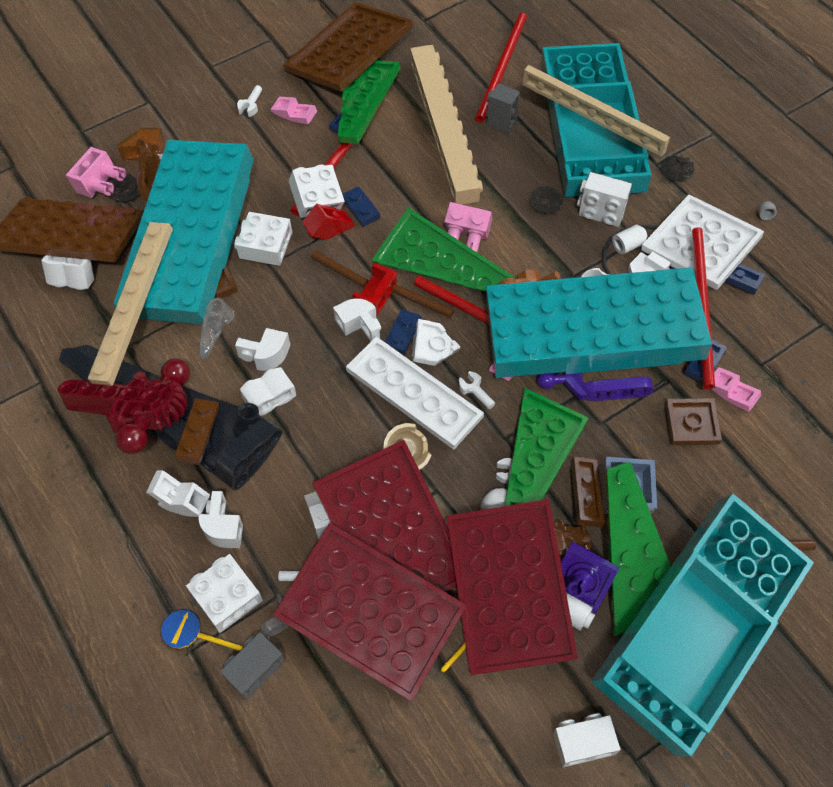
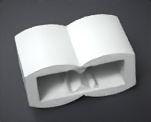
[41,255,94,290]
[240,367,296,416]

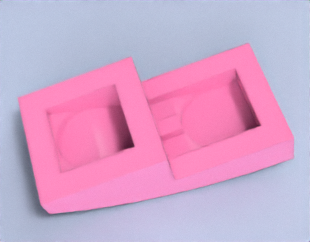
[271,97,317,124]
[712,367,761,412]

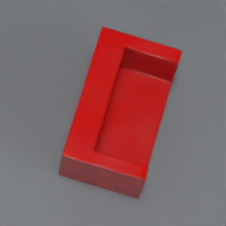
[352,263,397,317]

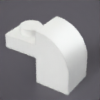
[333,299,381,341]
[235,328,290,371]
[146,470,210,517]
[199,491,243,548]

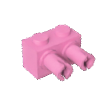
[66,147,126,198]
[444,202,493,253]

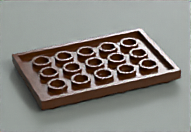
[283,2,413,91]
[0,197,143,262]

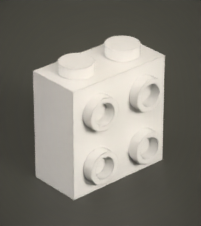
[289,165,345,218]
[577,172,632,227]
[234,212,292,266]
[186,554,263,633]

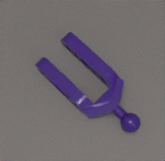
[537,373,654,401]

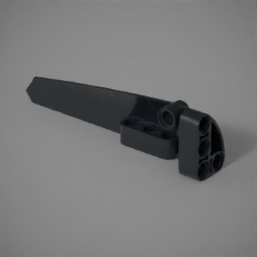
[59,345,282,491]

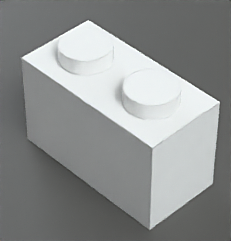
[553,713,620,768]

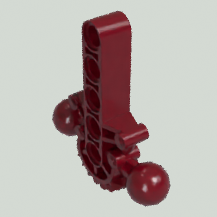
[57,358,190,455]

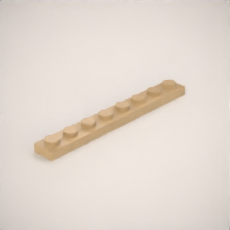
[523,65,670,157]
[88,222,173,386]

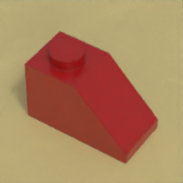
[302,203,355,240]

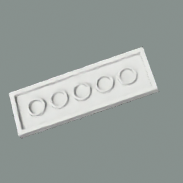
[346,337,484,450]

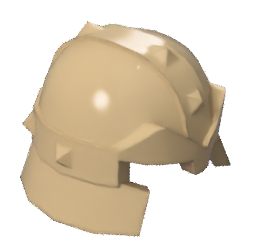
[383,423,432,470]

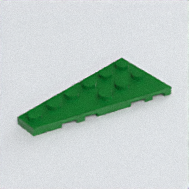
[338,60,401,144]
[371,207,515,292]
[505,388,589,506]
[604,461,671,636]

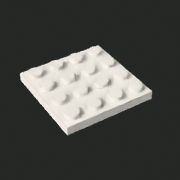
[641,195,764,290]

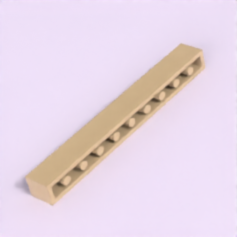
[410,45,483,205]

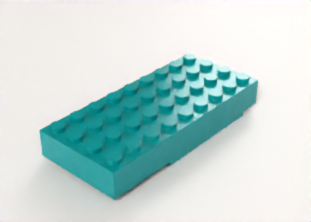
[540,43,652,197]
[113,140,254,325]
[486,267,712,378]
[591,493,814,757]

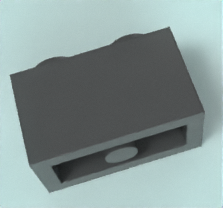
[486,83,520,134]
[220,632,285,700]

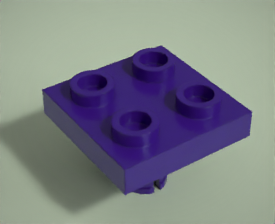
[561,542,620,614]

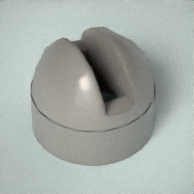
[758,201,777,220]

